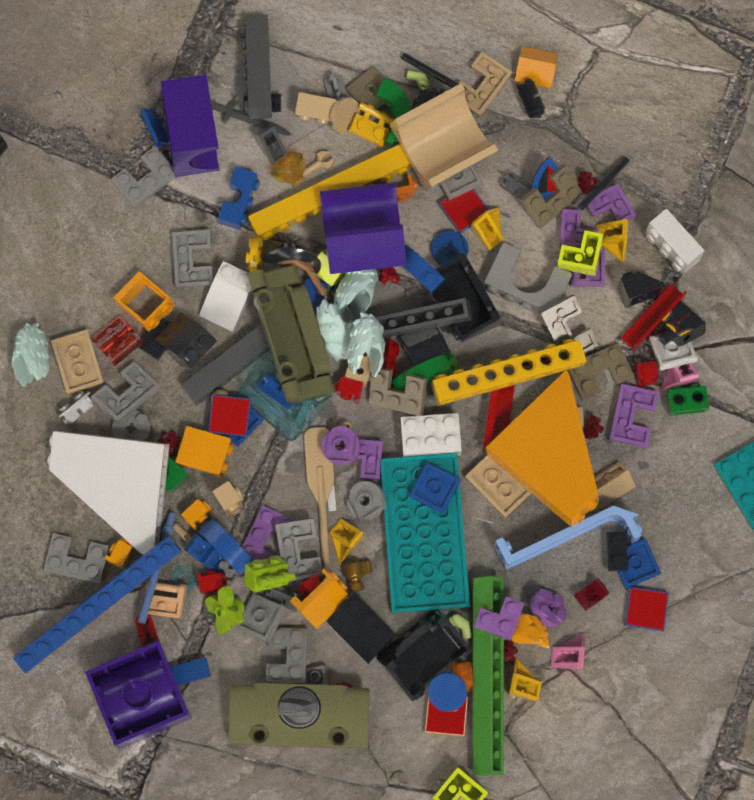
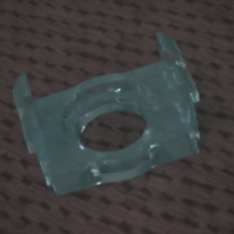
[170,565,199,594]

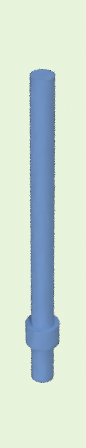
[138,512,176,624]

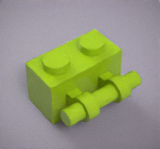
[244,556,295,592]

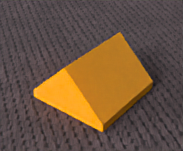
[515,46,558,89]

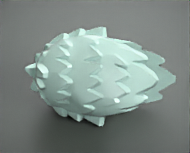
[334,269,378,320]
[316,299,354,362]
[347,312,385,377]
[11,323,50,387]

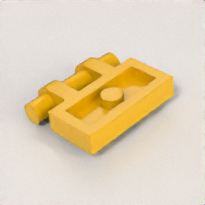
[348,102,394,148]

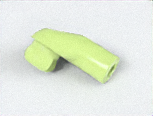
[406,70,430,91]
[449,614,472,640]

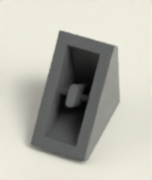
[257,125,289,166]

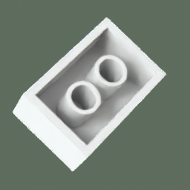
[645,209,705,275]
[401,413,461,457]

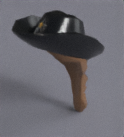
[262,243,327,297]

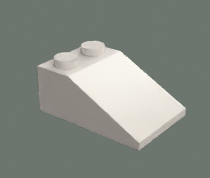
[199,261,253,332]

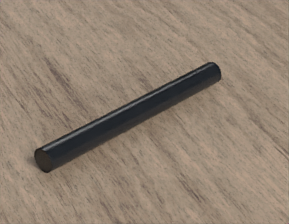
[401,53,466,93]
[578,157,629,210]

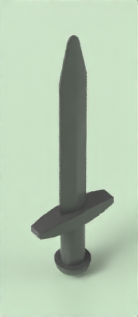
[211,100,291,136]

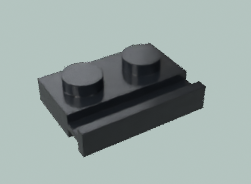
[135,318,170,361]

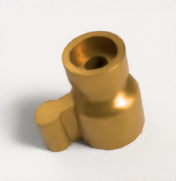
[343,561,373,592]

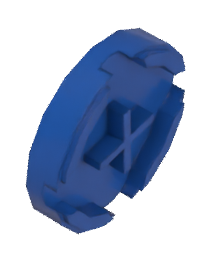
[431,230,469,266]
[428,672,468,712]

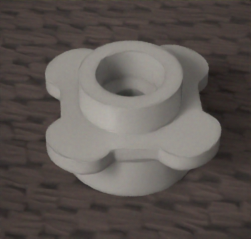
[219,561,237,578]

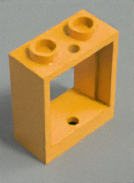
[113,271,175,332]

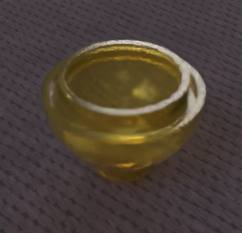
[271,152,306,187]

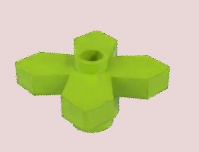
[205,586,244,635]

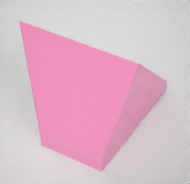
[659,363,699,392]
[551,632,585,670]

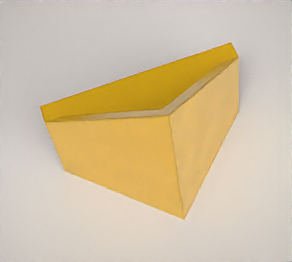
[471,207,504,251]
[596,219,628,263]
[329,518,364,567]
[508,657,542,701]

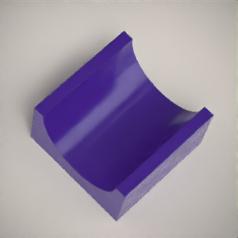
[161,75,219,177]
[320,182,406,274]
[85,641,192,749]

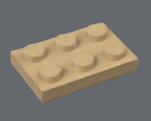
[51,330,104,395]
[465,456,532,519]

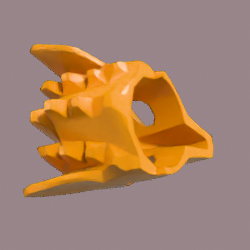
[511,612,550,648]

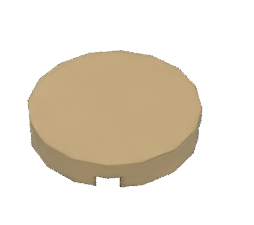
[330,97,360,135]

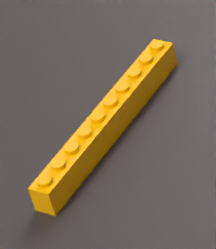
[248,144,413,241]

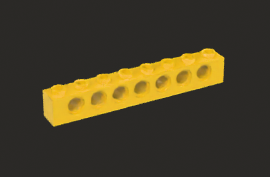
[431,339,587,406]

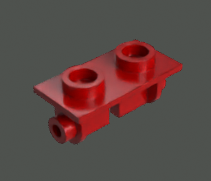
[382,339,400,380]

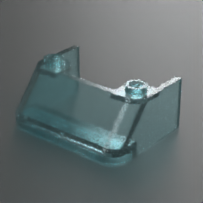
[239,350,333,441]

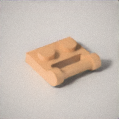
[144,579,187,619]

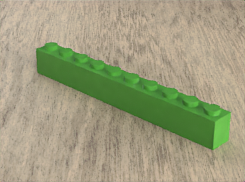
[473,576,504,776]

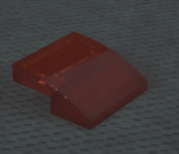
[91,314,144,366]

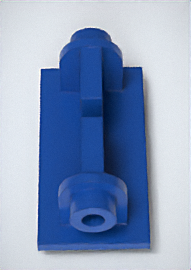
[257,374,293,410]

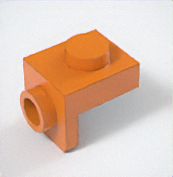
[396,174,418,202]
[452,662,473,692]

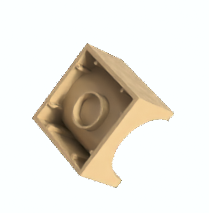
[390,83,498,191]

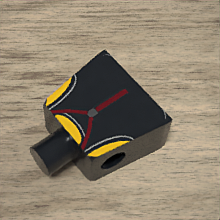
[658,301,706,346]

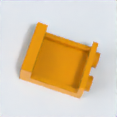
[175,426,234,478]
[290,569,350,629]

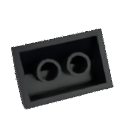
[327,592,396,664]

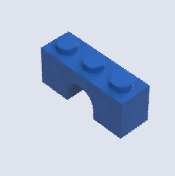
[218,167,260,230]

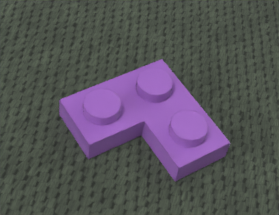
[587,184,636,221]
[559,209,599,248]
[344,439,383,480]
[474,597,524,641]

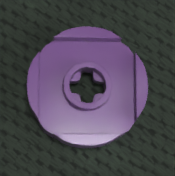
[321,426,361,465]
[530,589,567,628]

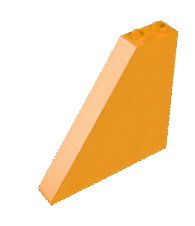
[486,370,599,527]

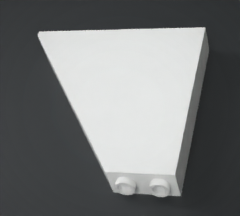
[48,431,170,555]

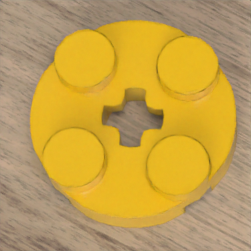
[246,237,263,273]

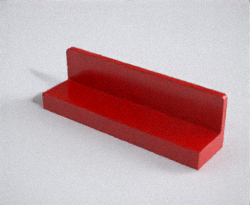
[620,284,687,352]
[482,374,515,451]

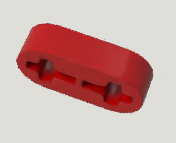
[135,615,159,647]

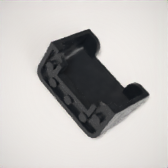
[428,253,504,342]
[376,610,472,702]

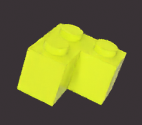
[558,230,603,276]
[432,767,488,800]

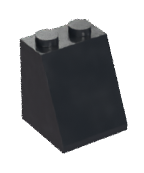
[154,313,217,369]

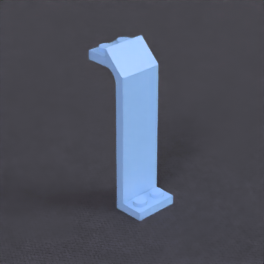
[494,506,642,571]

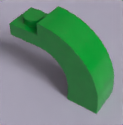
[375,78,411,147]
[392,354,461,391]

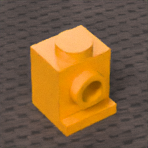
[181,499,212,531]
[104,537,134,570]

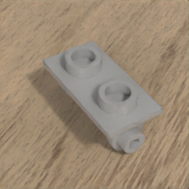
[324,74,348,101]
[57,390,95,425]

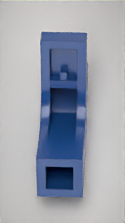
[401,245,445,293]
[196,518,253,575]

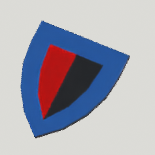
[531,157,558,199]

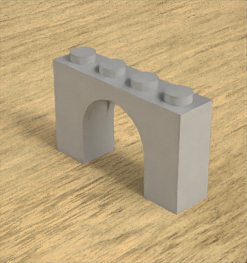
[484,243,572,316]

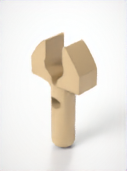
[301,151,334,177]
[173,523,200,548]

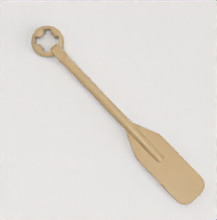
[304,427,339,613]

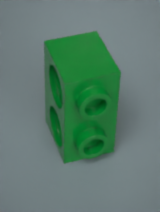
[666,384,709,416]

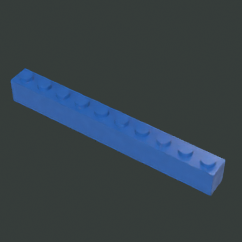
[13,535,181,674]

